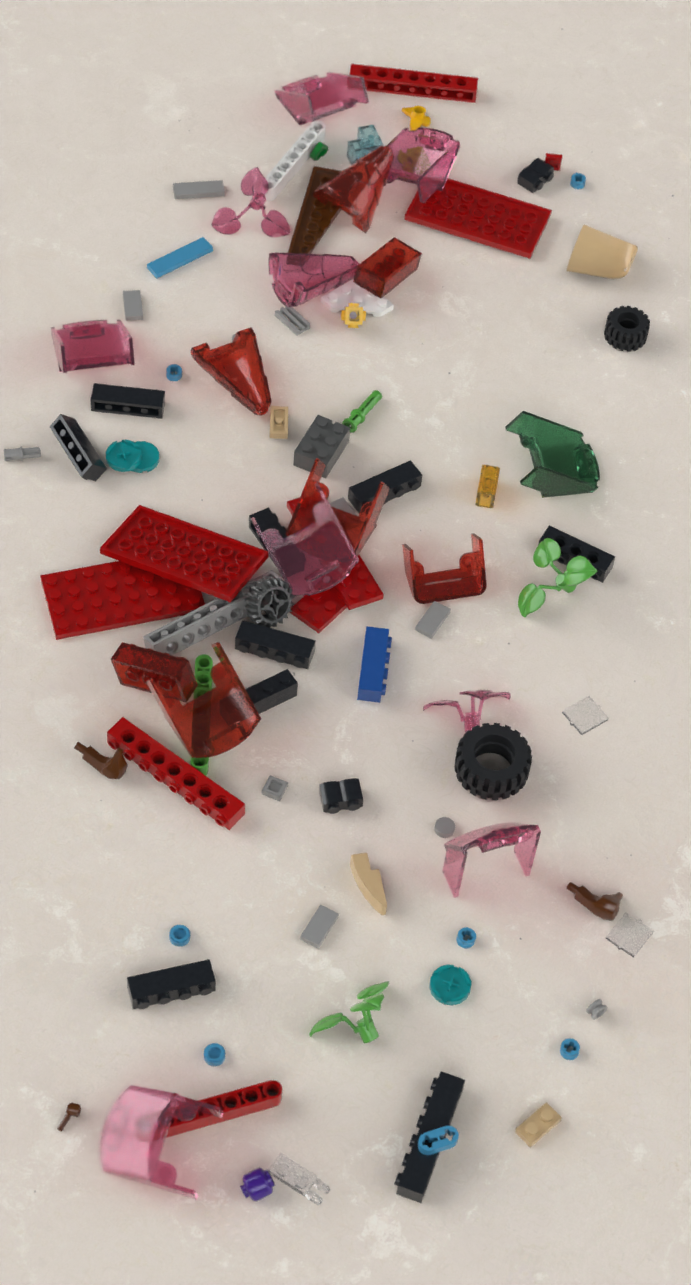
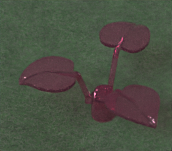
[211,167,290,237]
[423,690,511,732]

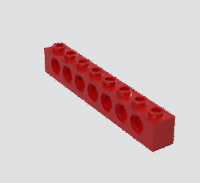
[348,64,478,103]
[107,717,245,830]

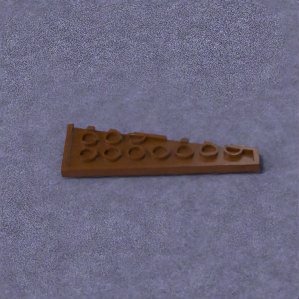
[286,166,361,266]

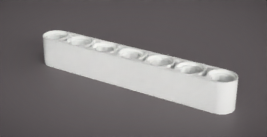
[261,120,326,201]

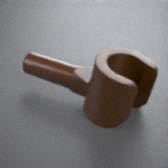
[57,1103,81,1132]

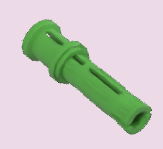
[342,390,382,433]

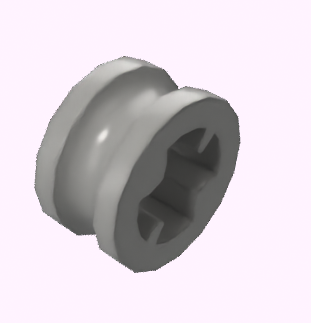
[586,999,608,1020]

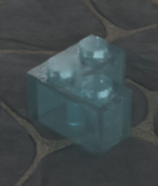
[347,124,384,167]

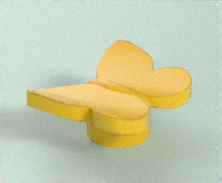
[402,106,431,131]

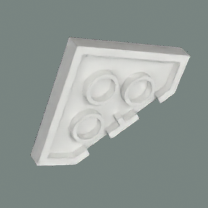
[321,275,394,317]

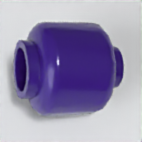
[240,1168,275,1201]

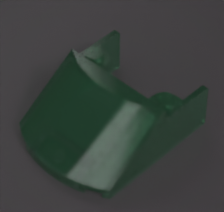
[505,411,600,498]

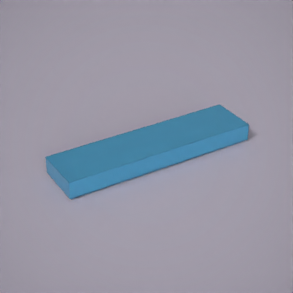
[147,237,213,279]

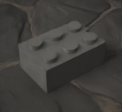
[293,415,350,478]

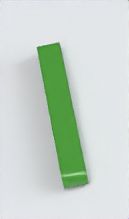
[191,654,213,776]

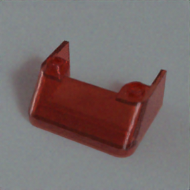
[402,533,487,604]

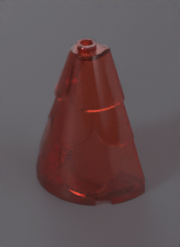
[312,146,394,234]
[191,327,272,416]

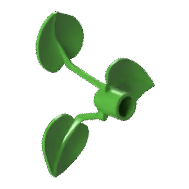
[518,538,597,617]
[310,981,389,1043]

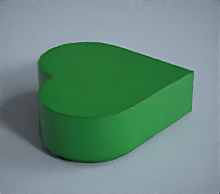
[310,141,328,161]

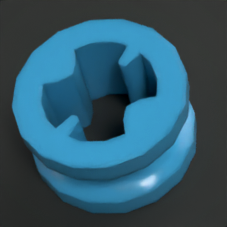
[570,173,586,189]
[166,364,182,381]
[457,928,476,948]
[560,1038,580,1060]

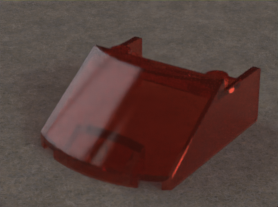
[285,458,390,563]
[146,642,261,758]

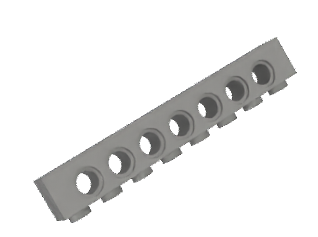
[143,570,282,663]

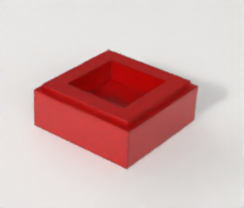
[545,153,562,171]

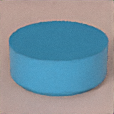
[169,925,190,947]
[204,1043,225,1066]

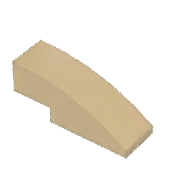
[350,853,387,915]

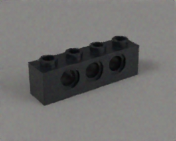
[538,525,615,583]

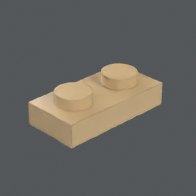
[270,406,288,439]
[515,1102,562,1148]

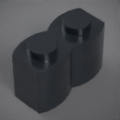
[517,158,554,193]
[319,778,363,814]

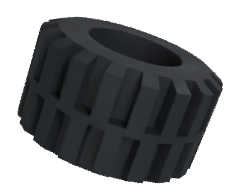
[604,306,650,352]

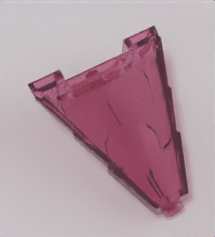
[268,252,361,307]

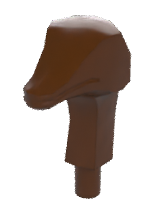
[74,742,128,779]
[567,882,623,921]

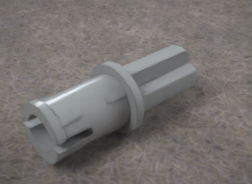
[4,446,41,461]

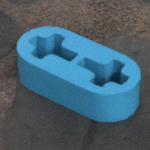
[418,1126,459,1155]

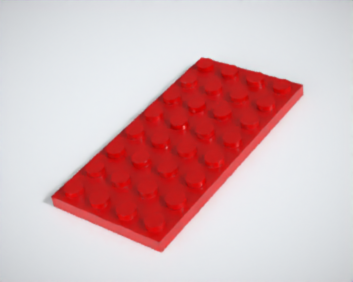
[404,172,552,259]
[100,505,269,602]
[40,561,205,640]

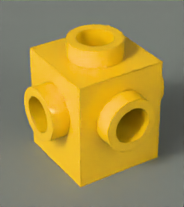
[341,303,366,328]

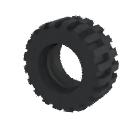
[454,723,532,800]

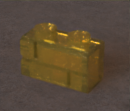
[475,465,500,508]

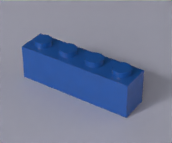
[357,626,392,703]

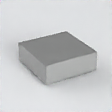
[262,775,288,801]

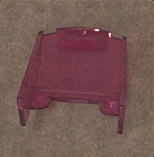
[275,72,369,126]
[364,127,460,203]
[51,320,135,373]
[251,482,359,597]
[443,822,541,898]
[100,1085,224,1200]

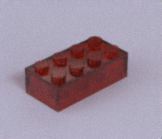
[353,237,422,298]
[111,642,198,703]

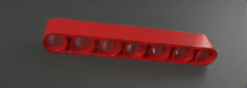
[136,1080,282,1143]

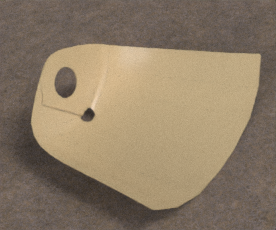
[567,224,638,279]

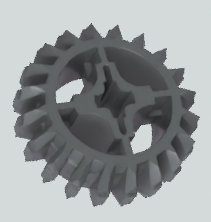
[245,576,295,628]

